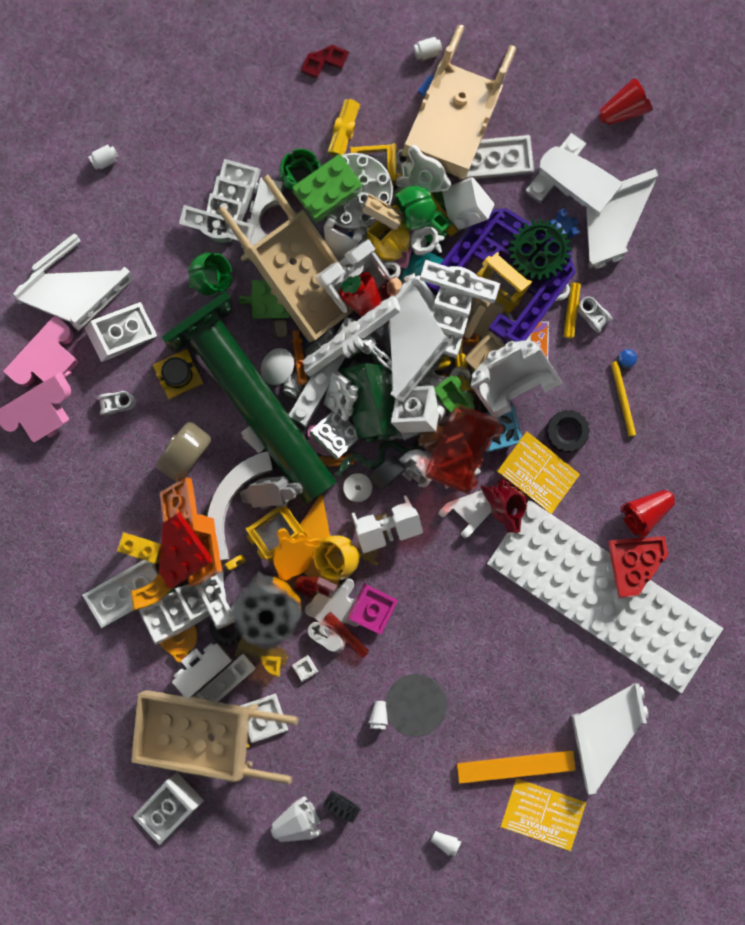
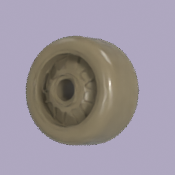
[156,422,211,482]

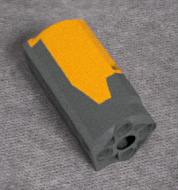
[229,570,301,649]

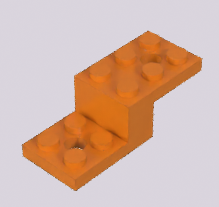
[159,477,222,586]

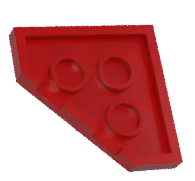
[159,511,213,589]
[608,536,668,598]

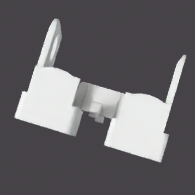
[314,239,391,313]
[351,495,423,553]

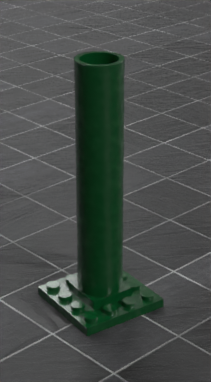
[161,291,337,504]

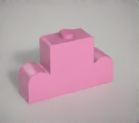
[3,316,78,387]
[0,372,71,442]

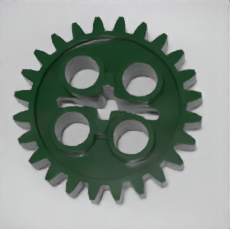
[509,219,572,282]

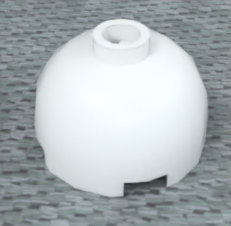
[399,449,436,487]

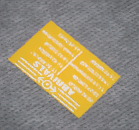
[498,431,580,514]
[500,778,586,851]

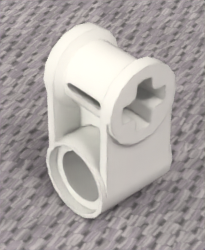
[577,296,613,333]
[97,391,136,416]

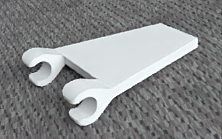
[324,213,364,261]
[438,490,492,539]

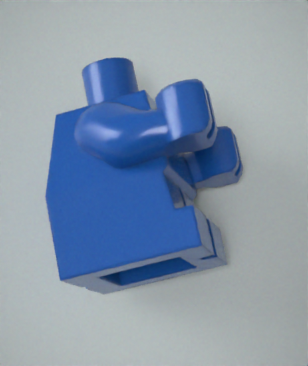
[549,208,579,238]

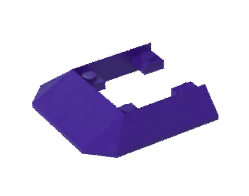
[426,208,575,344]

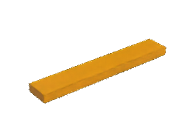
[457,750,576,783]

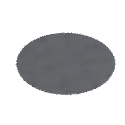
[385,674,447,737]

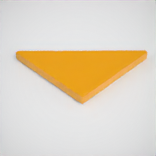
[293,494,340,587]

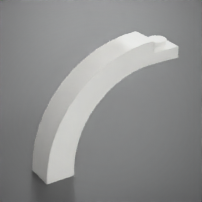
[208,451,274,561]

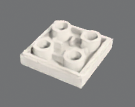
[309,411,358,460]

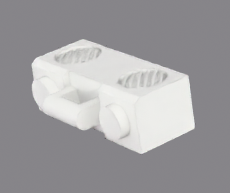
[172,643,233,697]

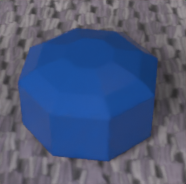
[618,349,637,368]

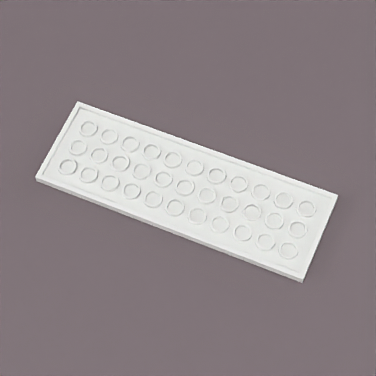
[487,500,723,693]

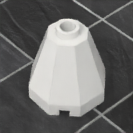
[271,796,322,842]

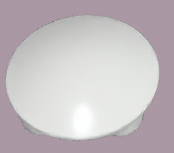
[261,348,295,385]

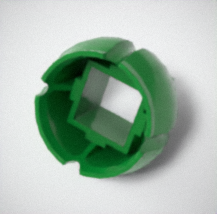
[279,148,321,191]
[395,186,437,231]
[188,252,232,296]

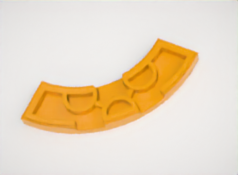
[130,573,172,611]

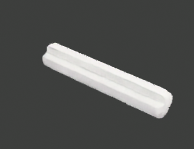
[32,234,81,272]

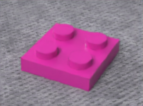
[347,583,398,635]

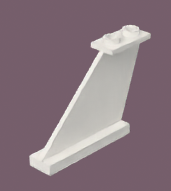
[585,169,658,269]
[13,267,133,331]
[390,281,452,402]
[571,683,649,795]

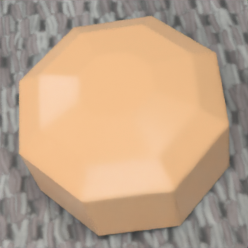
[387,278,402,297]

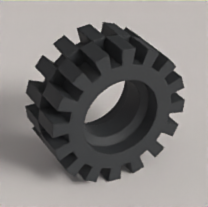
[209,620,243,646]
[323,791,361,823]

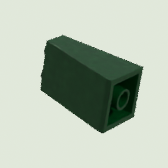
[340,363,398,443]

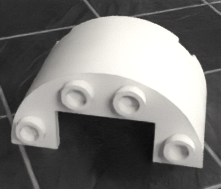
[471,341,563,419]

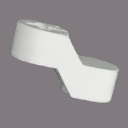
[308,622,345,653]

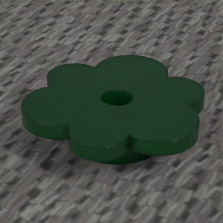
[341,275,361,294]

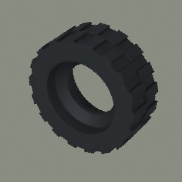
[546,410,590,453]

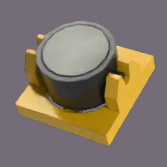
[153,349,204,400]

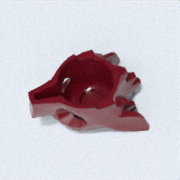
[480,479,527,533]

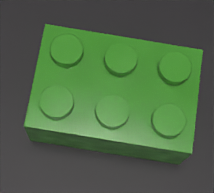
[292,154,363,224]

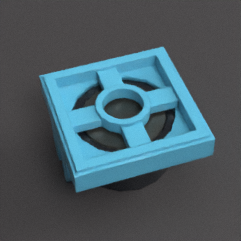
[477,406,522,453]

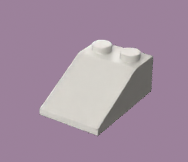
[85,302,157,362]
[133,773,204,845]

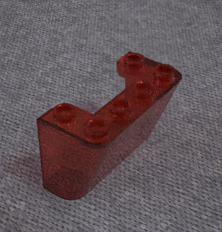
[425,404,503,495]

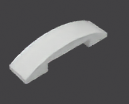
[195,653,256,702]

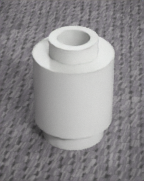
[414,37,442,60]
[89,144,118,170]

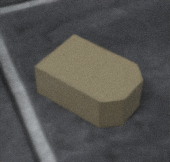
[274,320,288,338]

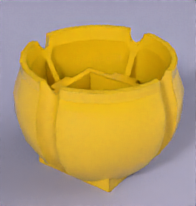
[366,220,410,261]
[314,535,362,580]

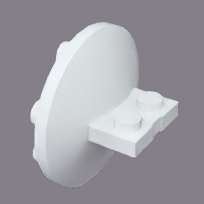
[326,153,393,230]

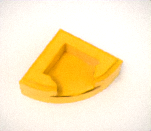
[225,554,246,570]
[261,656,281,677]

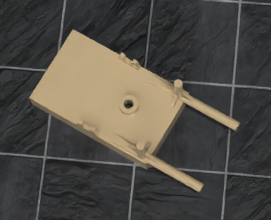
[402,25,516,179]
[218,175,354,342]
[131,690,298,784]

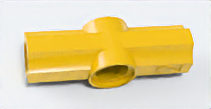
[328,99,360,157]

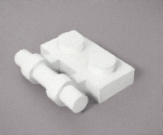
[323,371,358,421]

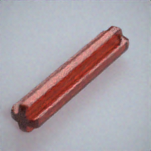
[324,612,369,658]

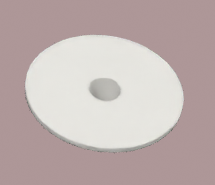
[344,473,372,502]

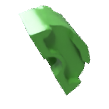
[434,375,474,420]

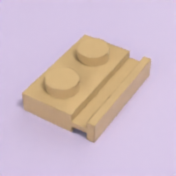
[362,194,403,230]

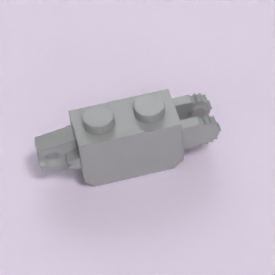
[240,476,303,509]

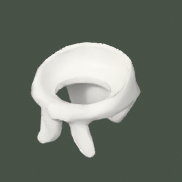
[410,226,444,256]

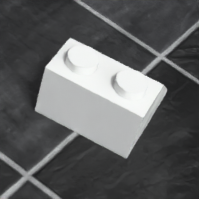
[442,177,494,230]
[391,386,439,433]

